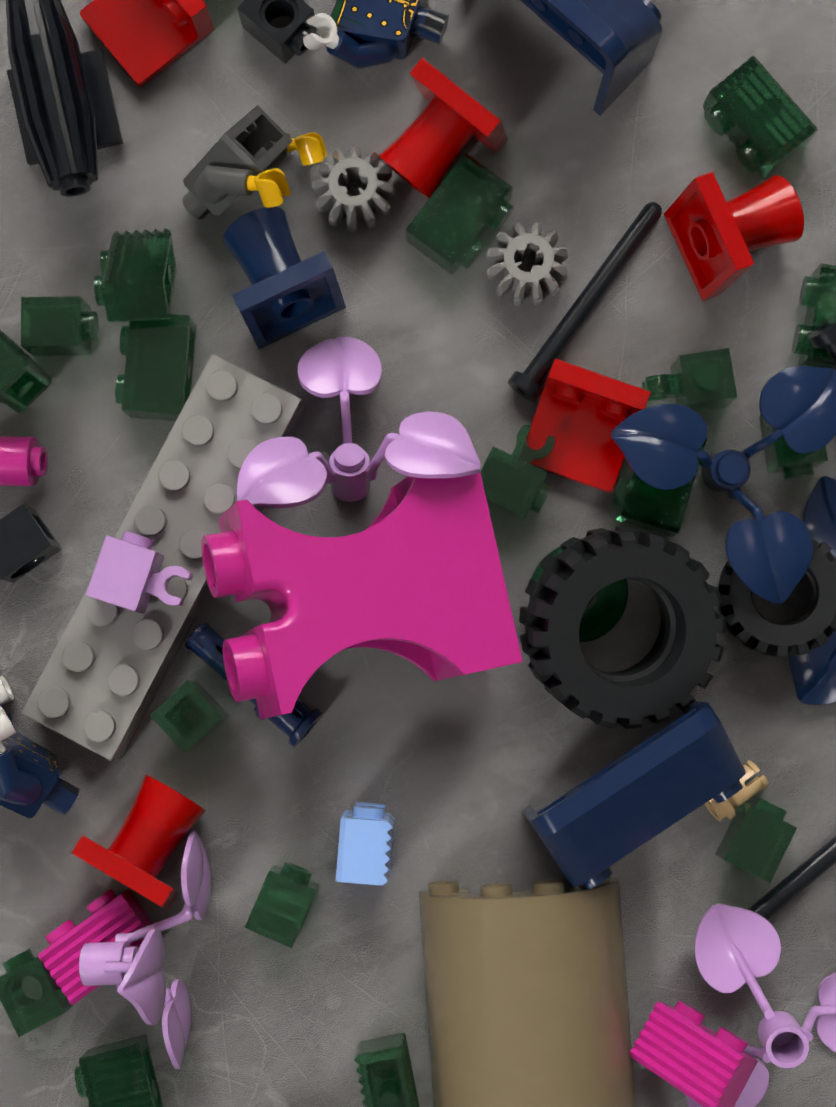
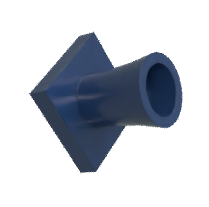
[223,207,346,349]

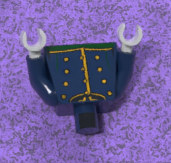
[303,0,449,69]
[0,676,79,818]

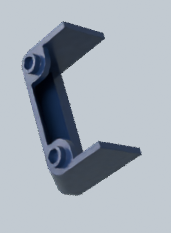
[520,0,662,116]
[522,701,746,890]

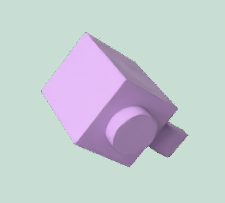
[86,531,193,614]

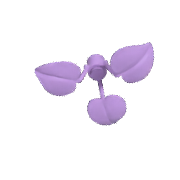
[237,337,481,508]
[79,828,211,1069]
[685,903,836,1107]

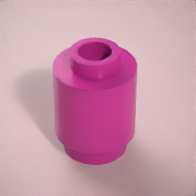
[0,436,48,486]

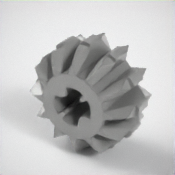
[312,144,396,233]
[486,221,569,306]

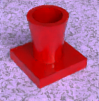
[377,57,508,201]
[663,171,804,302]
[71,775,206,910]

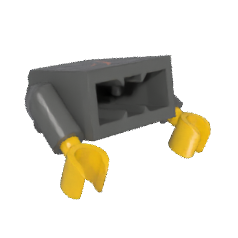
[182,105,327,219]

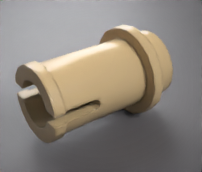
[704,760,769,821]

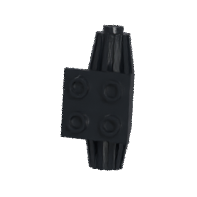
[6,0,124,197]

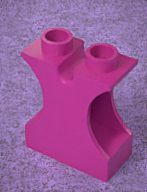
[201,472,523,719]

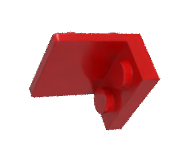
[80,0,214,87]
[519,358,651,493]

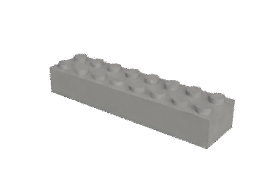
[21,354,306,761]

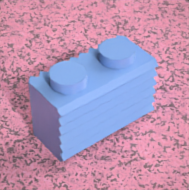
[336,802,395,886]

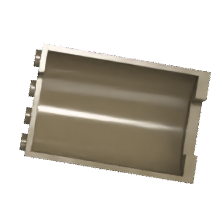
[419,876,636,1107]

